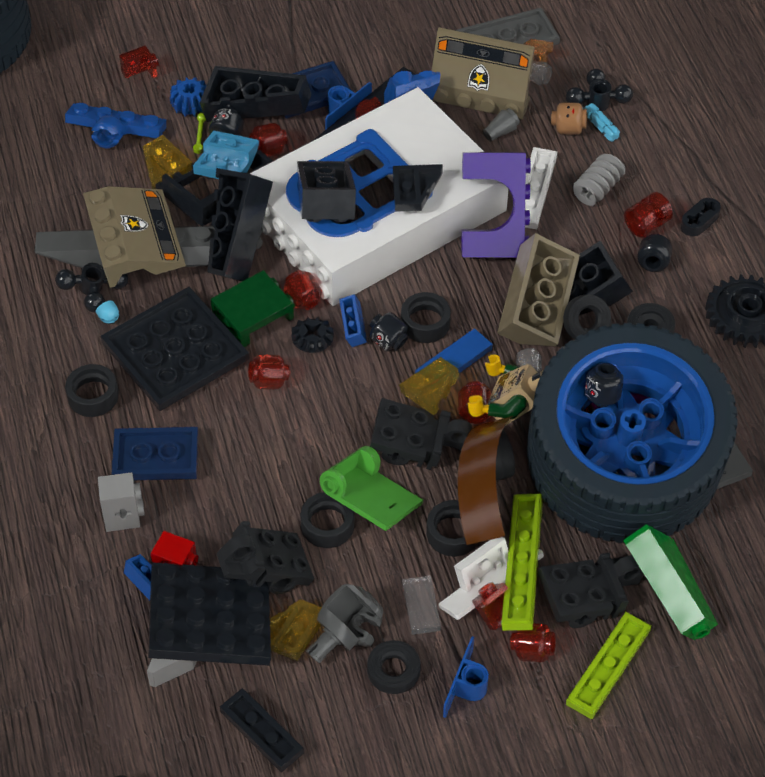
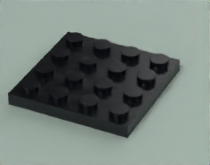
[100,286,250,411]
[148,562,271,666]

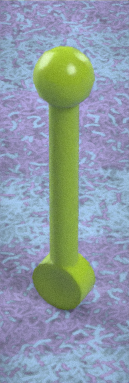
[193,113,206,154]

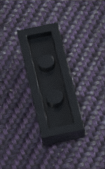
[220,688,304,773]

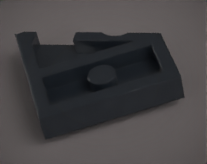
[393,164,443,212]

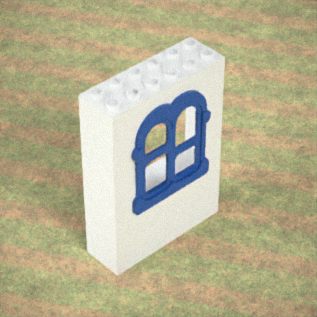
[250,87,508,306]

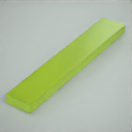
[501,494,543,631]

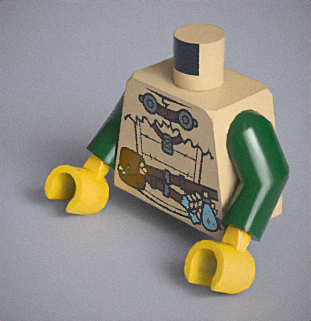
[467,355,543,426]

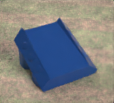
[384,71,440,104]

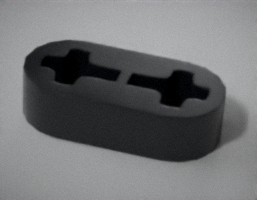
[681,197,721,237]

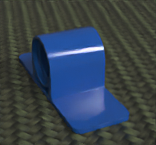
[325,82,372,130]
[443,636,489,718]

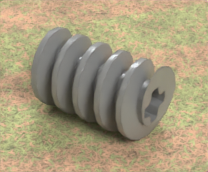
[573,154,626,206]

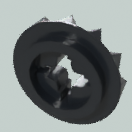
[291,316,334,353]

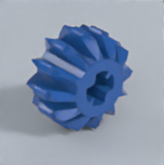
[170,77,207,117]

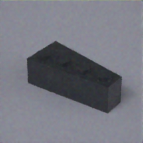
[200,66,312,122]
[208,168,273,282]

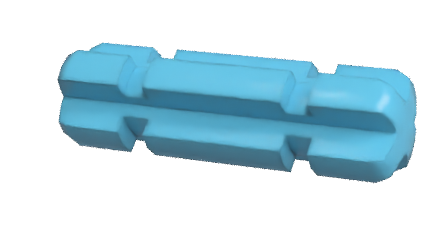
[584,103,620,142]

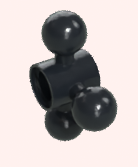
[566,68,633,111]
[55,262,128,313]

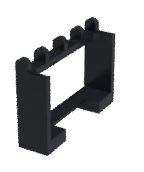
[155,134,273,227]

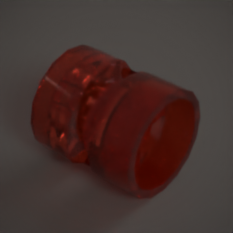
[624,192,673,238]

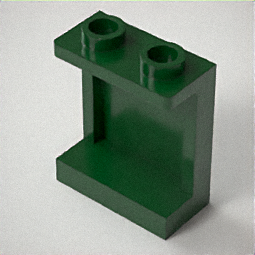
[211,270,295,347]

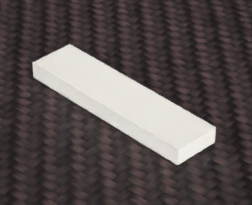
[525,147,558,230]

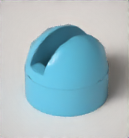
[96,301,119,324]

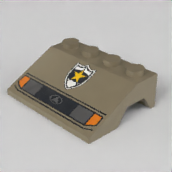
[432,28,534,120]
[83,186,186,288]

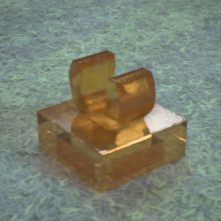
[524,39,554,66]

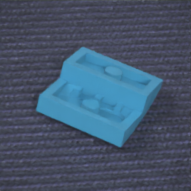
[193,131,259,179]

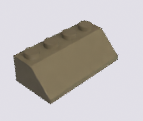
[497,233,580,346]

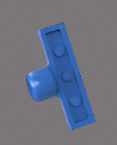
[65,103,166,148]

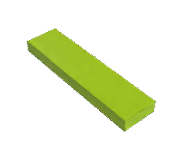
[566,612,651,720]

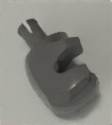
[306,584,383,664]

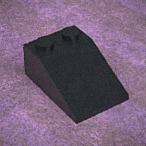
[297,161,356,222]
[568,241,633,315]

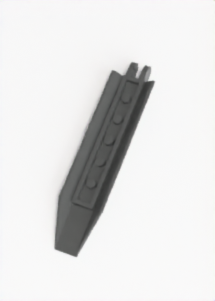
[35,225,263,268]

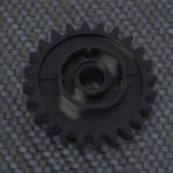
[705,274,765,348]

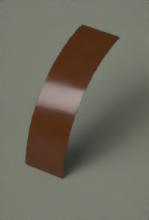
[458,416,513,545]

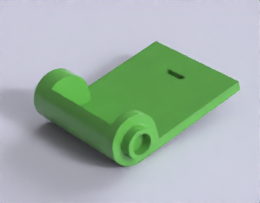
[320,446,423,531]

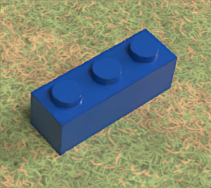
[339,294,367,347]
[124,554,152,600]

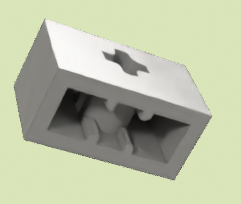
[98,472,145,532]

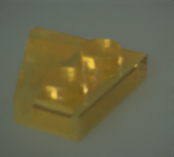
[143,135,192,189]
[399,357,459,415]
[270,599,322,661]

